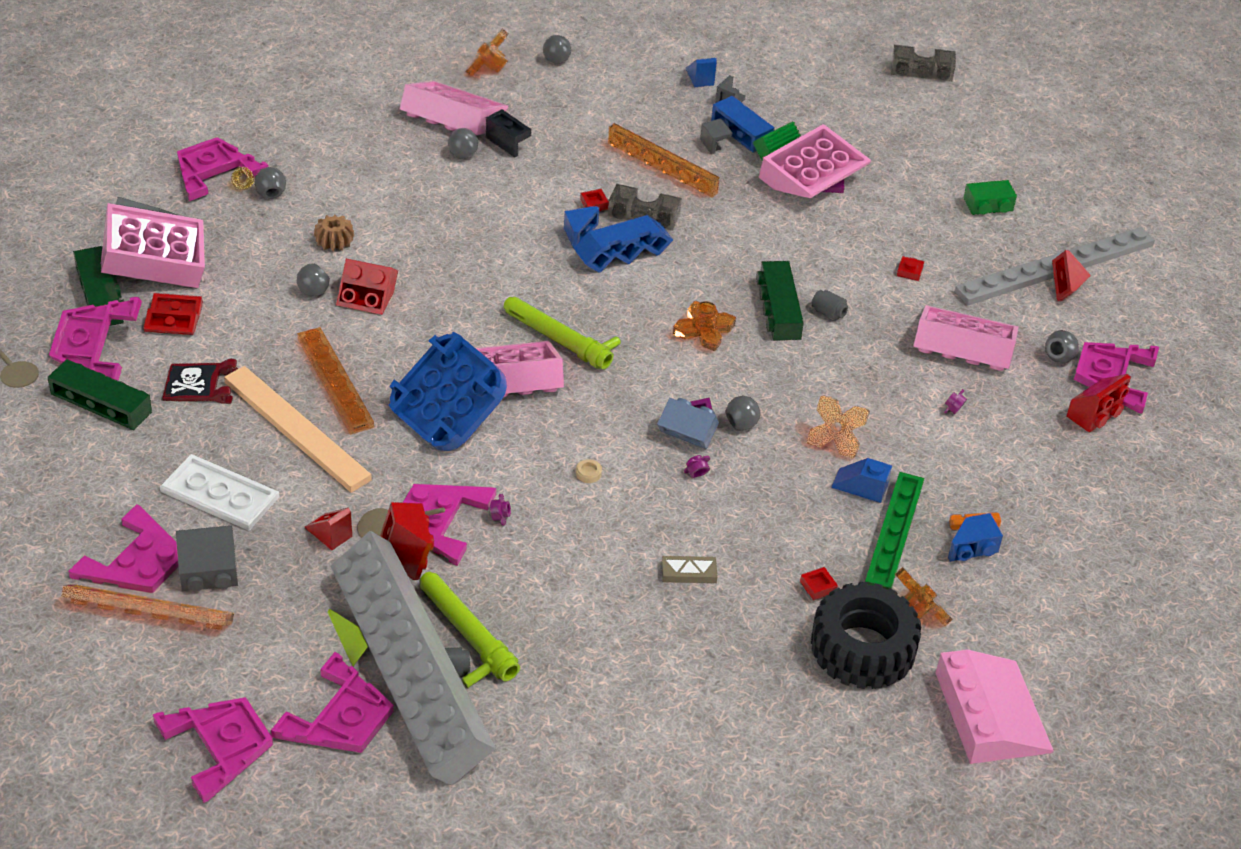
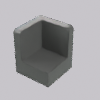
[715,75,746,103]
[700,119,732,154]

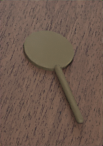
[0,349,39,388]
[357,507,445,538]

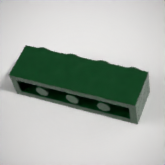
[73,246,124,326]
[756,261,804,341]
[47,359,152,431]

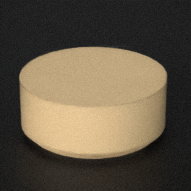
[576,459,602,483]

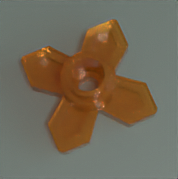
[465,28,509,77]
[673,301,736,351]
[807,395,870,458]
[895,567,953,626]

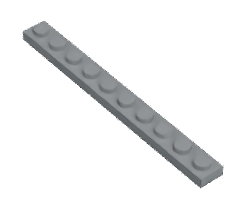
[954,227,1155,306]

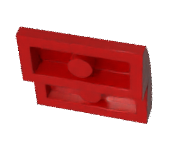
[144,293,203,335]

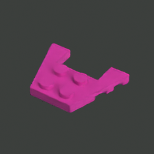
[177,137,269,201]
[49,297,142,381]
[1074,342,1159,414]
[403,484,496,566]
[68,504,179,593]
[271,652,394,753]
[153,697,273,803]

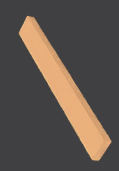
[224,366,372,493]

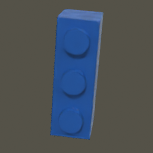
[711,96,775,153]

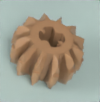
[314,214,354,251]

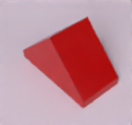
[1052,250,1091,301]
[304,507,353,550]

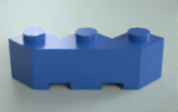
[573,215,673,273]

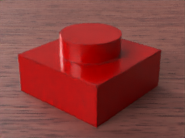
[580,189,609,211]
[897,256,925,281]
[800,567,838,601]

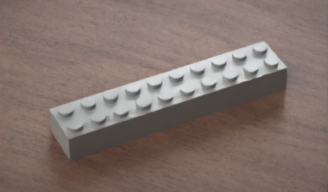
[330,531,496,785]

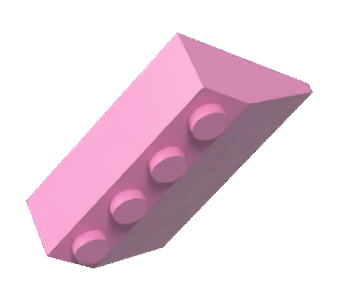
[400,81,508,136]
[759,124,871,198]
[101,203,205,288]
[913,305,1019,371]
[476,341,564,397]
[936,650,1054,764]

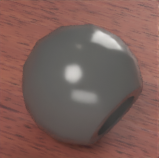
[543,35,571,64]
[448,128,478,159]
[254,167,287,199]
[296,263,330,297]
[1045,330,1079,364]
[725,395,760,431]

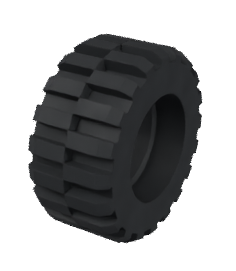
[811,582,922,689]

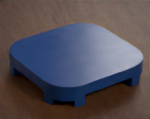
[389,332,507,451]

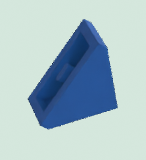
[686,58,717,88]
[564,206,599,248]

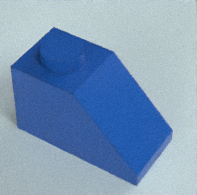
[832,458,892,503]

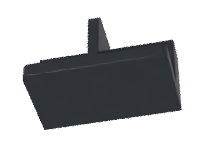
[486,109,532,158]

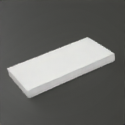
[160,454,280,531]

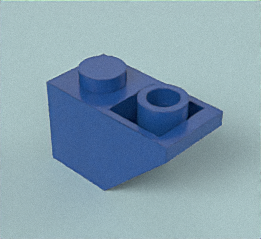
[948,513,1003,562]

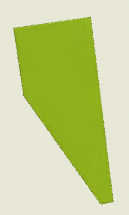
[327,609,368,667]

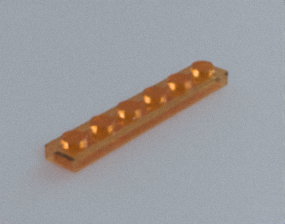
[608,123,720,198]
[297,327,374,435]
[61,584,234,630]

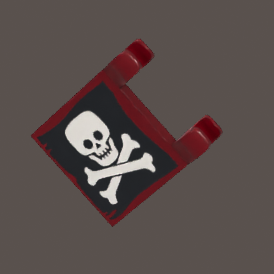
[162,358,238,404]

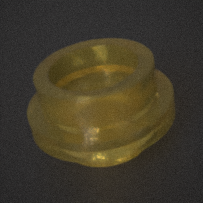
[231,167,254,190]

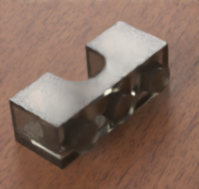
[891,45,956,82]
[608,184,682,231]

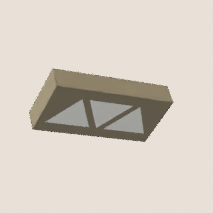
[662,556,717,584]

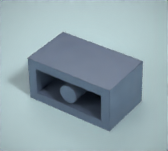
[657,397,719,449]

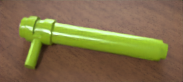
[503,297,621,370]
[419,572,520,688]

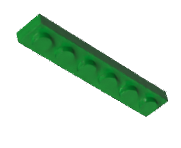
[865,471,925,590]

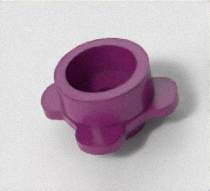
[944,389,967,414]
[684,455,710,478]
[490,494,511,526]

